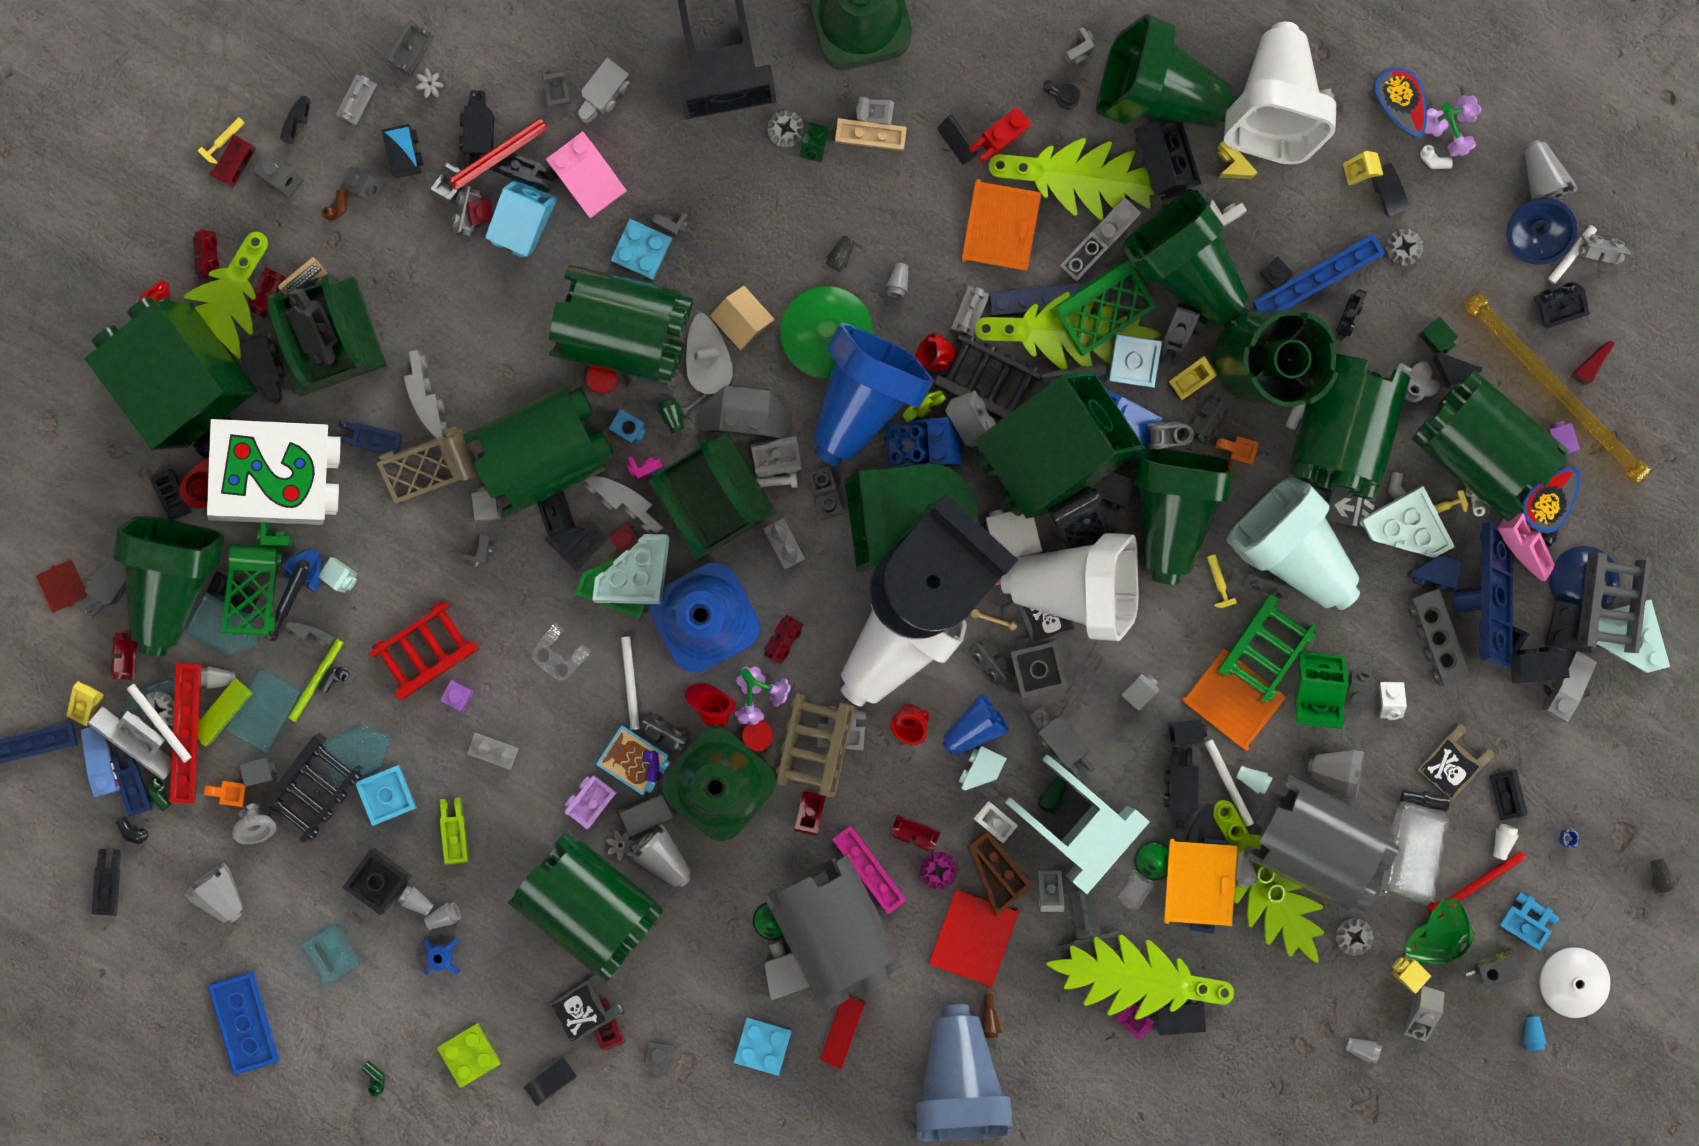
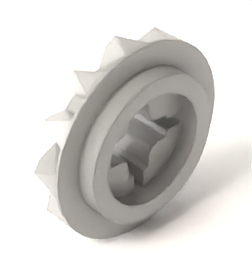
[767,110,804,147]
[1386,229,1424,266]
[138,692,174,729]
[1336,918,1374,956]

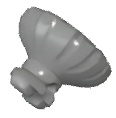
[232,803,277,845]

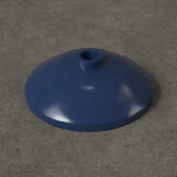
[1506,197,1577,265]
[1549,546,1620,609]

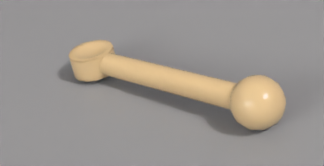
[971,609,1017,630]

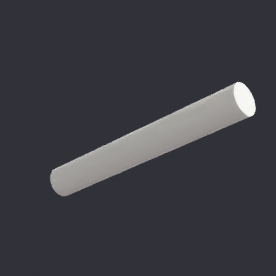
[1548,225,1597,285]

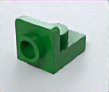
[257,522,293,547]

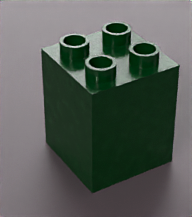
[84,296,257,450]
[975,371,1146,519]

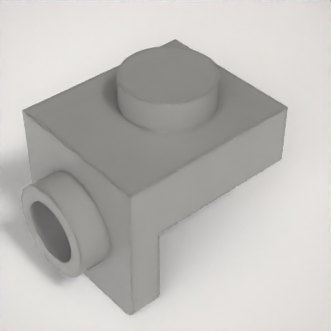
[1065,27,1096,65]
[856,96,894,125]

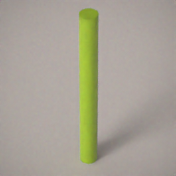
[288,638,344,722]

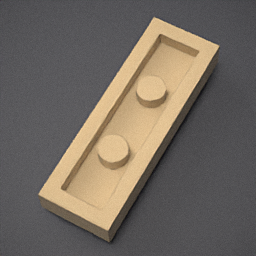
[835,118,907,151]

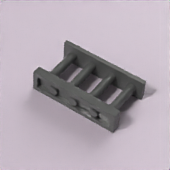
[1577,552,1651,653]

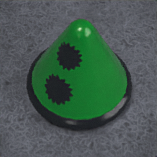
[1134,841,1169,881]
[752,902,784,940]

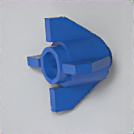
[282,549,323,593]
[423,938,461,976]

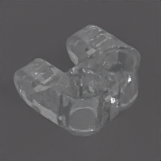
[532,622,592,680]

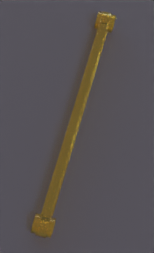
[1463,292,1652,485]

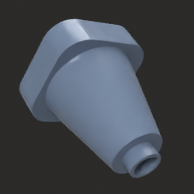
[915,1005,1013,1142]

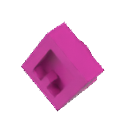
[627,456,664,481]

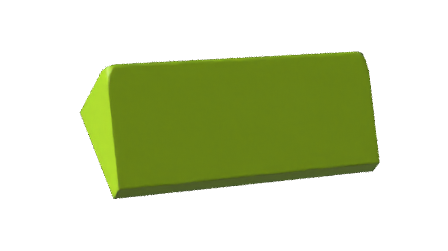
[198,678,253,747]

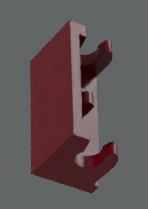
[210,134,256,188]

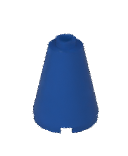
[943,694,1009,755]

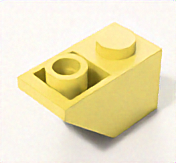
[1390,955,1431,994]

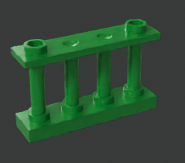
[1216,594,1317,704]

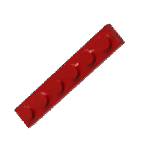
[170,662,202,804]

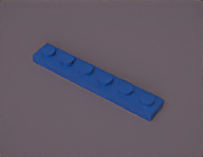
[1252,234,1385,311]

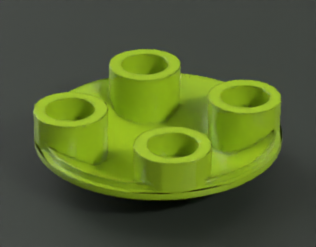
[903,391,946,422]

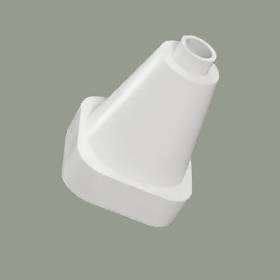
[1224,21,1336,164]
[1001,533,1139,641]
[841,604,967,706]

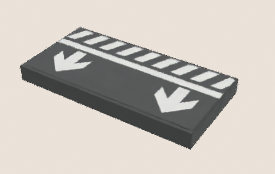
[1325,485,1380,529]

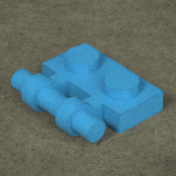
[1498,892,1559,951]

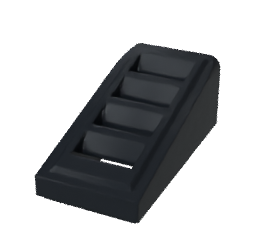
[150,469,192,520]
[206,571,260,614]

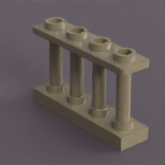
[775,693,855,797]

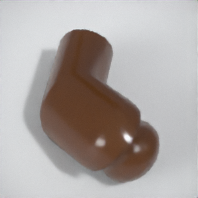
[322,190,348,221]

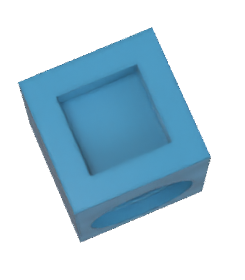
[608,409,647,445]

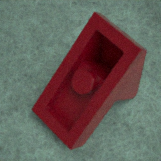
[794,791,826,836]

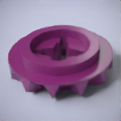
[920,852,957,889]

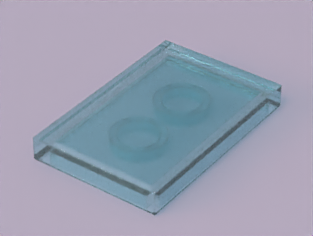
[226,669,302,753]

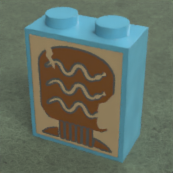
[596,725,670,795]

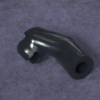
[318,666,350,693]
[115,817,148,844]

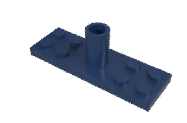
[1454,522,1513,670]

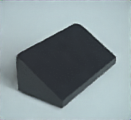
[937,115,978,165]
[537,491,575,536]
[1490,769,1527,820]

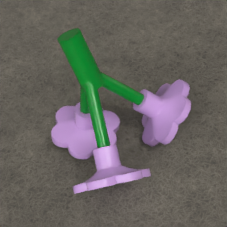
[1425,95,1481,156]
[735,666,790,725]

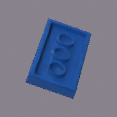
[208,971,280,1075]

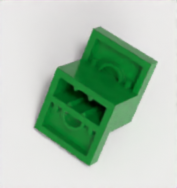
[1294,651,1349,729]

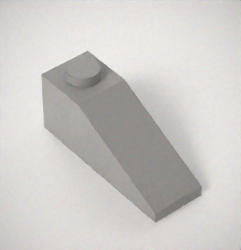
[1541,651,1597,722]

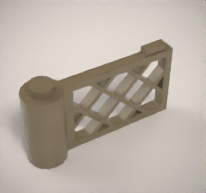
[376,427,478,503]

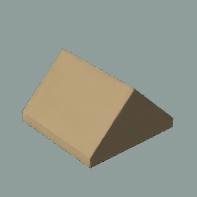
[710,286,775,351]

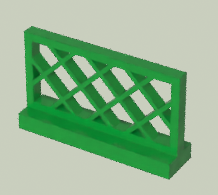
[1050,259,1157,356]

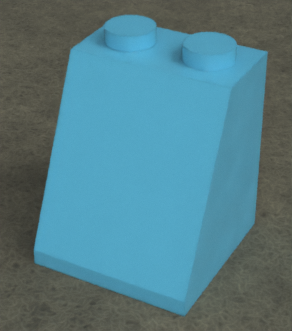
[485,180,558,257]

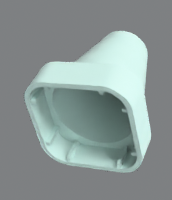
[1226,477,1360,610]

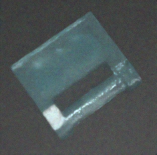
[300,924,361,986]

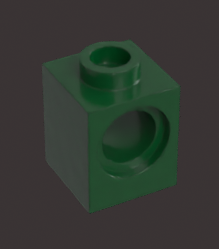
[1418,317,1458,354]

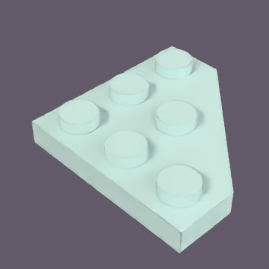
[1360,486,1455,558]
[592,534,670,604]
[1596,599,1670,673]

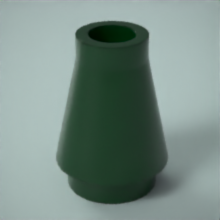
[657,397,684,433]
[1037,777,1067,814]

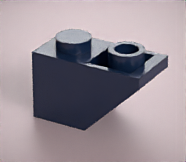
[1407,555,1463,592]

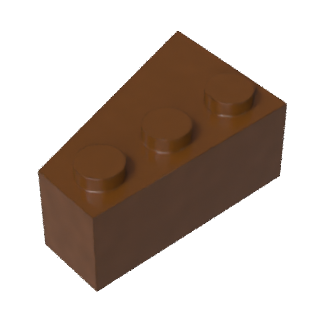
[967,831,1033,916]

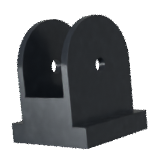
[677,0,776,120]
[869,494,1018,640]

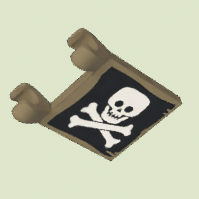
[1417,723,1495,801]

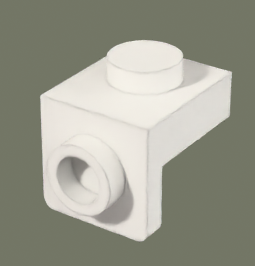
[1379,682,1407,720]

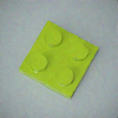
[437,1023,502,1088]

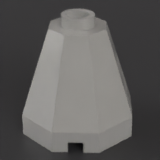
[1308,750,1365,798]
[185,862,243,923]

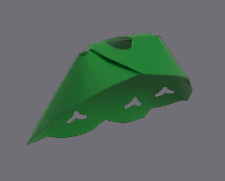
[1405,898,1475,965]

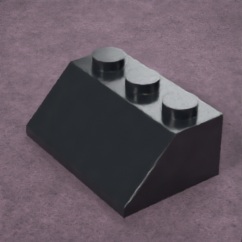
[1134,119,1202,195]

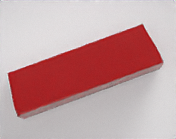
[819,996,865,1069]

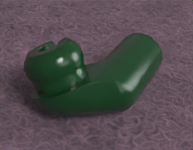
[148,776,172,811]
[361,1060,385,1096]

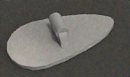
[686,313,733,394]

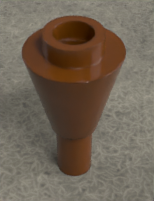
[981,994,1003,1038]

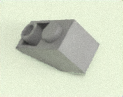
[1119,674,1160,711]
[1404,986,1444,1041]

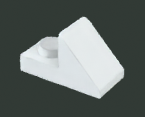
[1209,200,1247,227]
[974,801,1018,843]

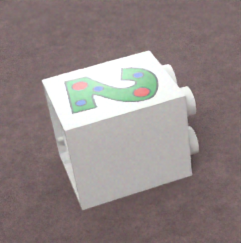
[207,419,340,525]

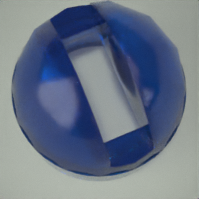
[1558,829,1580,848]

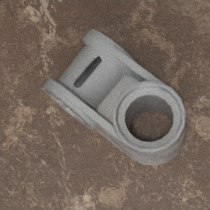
[1147,422,1194,449]

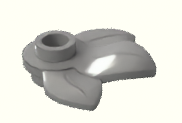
[1397,361,1440,403]

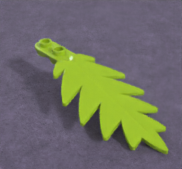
[989,138,1154,221]
[184,232,268,359]
[975,292,1161,370]
[1213,800,1324,963]
[1046,935,1234,1020]

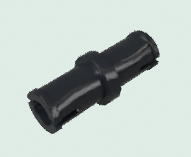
[1400,790,1450,812]

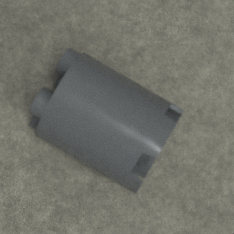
[1244,773,1400,912]
[764,853,902,1010]

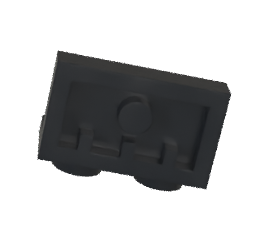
[1533,282,1590,329]

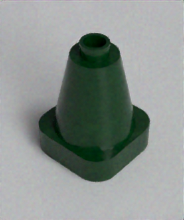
[809,0,912,70]
[1096,14,1238,127]
[1123,190,1248,327]
[1134,447,1234,585]
[113,516,224,657]
[662,728,776,841]

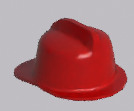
[179,458,209,509]
[685,683,736,727]

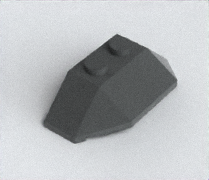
[697,386,792,439]

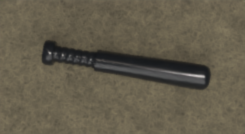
[264,560,311,641]

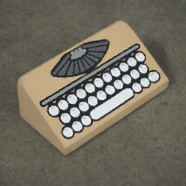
[278,257,328,295]

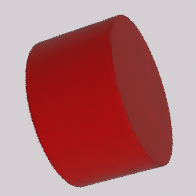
[586,366,618,395]
[742,721,773,751]

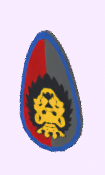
[1375,68,1427,139]
[1522,467,1580,534]

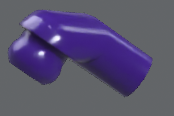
[642,750,660,783]

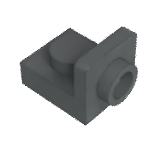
[652,212,690,238]

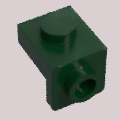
[800,122,830,162]

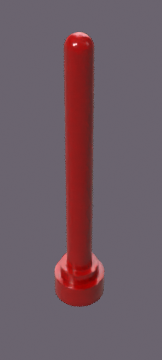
[1426,852,1525,918]

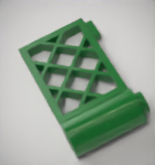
[221,544,284,636]

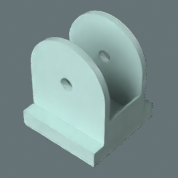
[1005,754,1150,894]

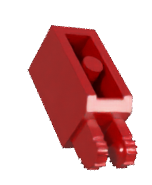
[968,107,1032,164]

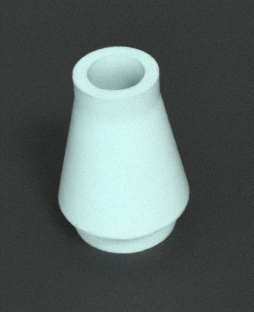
[1236,766,1273,795]

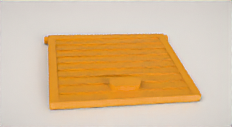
[1164,839,1237,926]

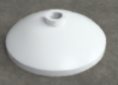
[1539,947,1610,1018]

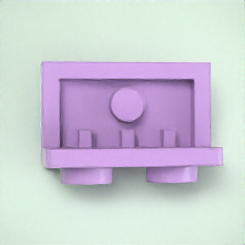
[564,775,617,830]

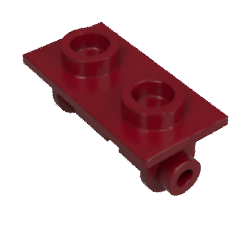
[193,229,219,279]
[247,267,286,318]
[764,614,804,664]
[111,632,138,680]
[890,815,941,852]

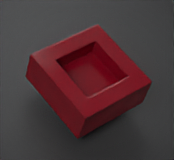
[466,199,493,226]
[609,523,639,554]

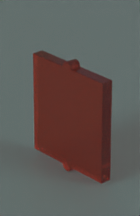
[36,560,87,613]

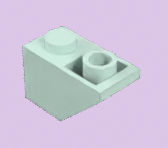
[319,557,358,593]
[959,746,1007,790]

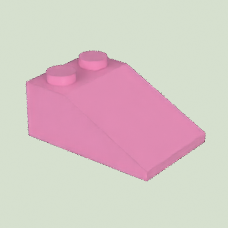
[546,132,627,219]

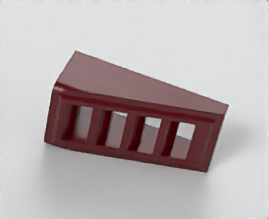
[1571,340,1614,385]
[594,997,625,1051]

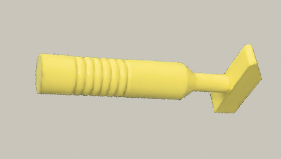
[198,117,245,164]
[1434,490,1468,513]
[1207,554,1237,608]

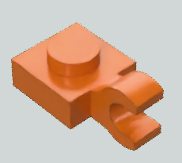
[1215,436,1259,465]
[204,781,247,807]

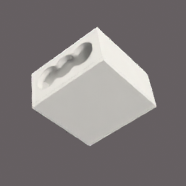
[985,510,1042,558]

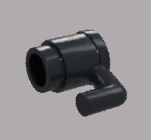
[1042,80,1080,110]

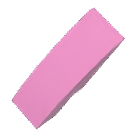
[1497,513,1554,581]

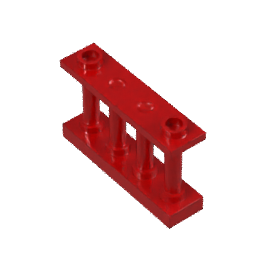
[368,601,480,700]

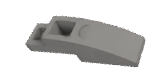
[1060,197,1142,281]
[404,350,448,438]
[584,476,664,534]

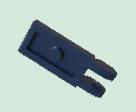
[335,421,403,454]
[111,753,153,817]

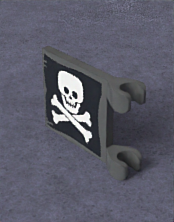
[1002,603,1076,651]
[549,974,625,1045]

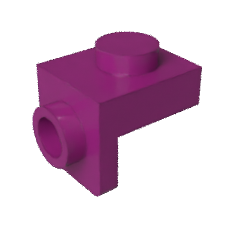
[1115,1003,1156,1041]

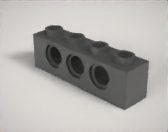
[1408,589,1471,686]

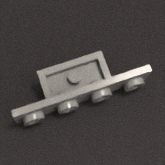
[88,706,172,780]

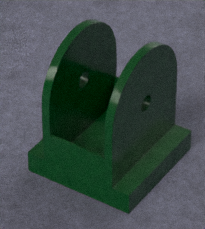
[267,274,387,397]
[648,433,777,561]
[844,464,978,572]

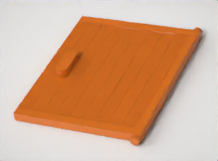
[962,179,1042,271]
[1181,648,1286,751]

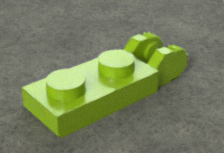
[440,797,469,865]

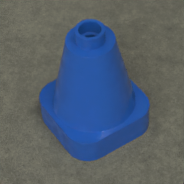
[813,323,934,466]
[650,563,760,673]

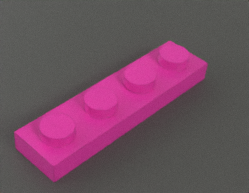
[832,825,907,914]

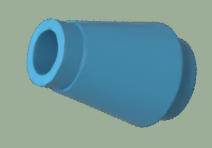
[1523,1017,1547,1051]

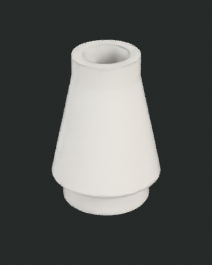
[1493,824,1519,860]

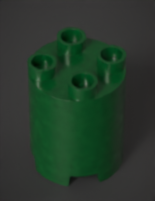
[549,265,693,382]
[1211,310,1338,407]
[1289,354,1411,500]
[1411,370,1570,522]
[463,385,614,519]
[508,829,664,982]

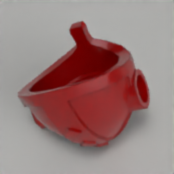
[915,333,956,372]
[890,704,929,746]

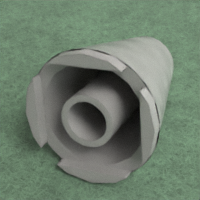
[1524,140,1578,201]
[627,823,691,887]

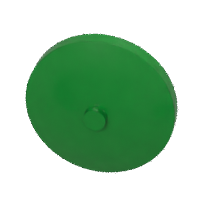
[780,286,873,379]

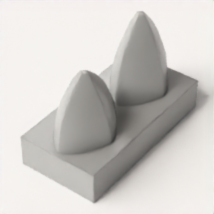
[763,518,805,570]
[467,732,520,770]

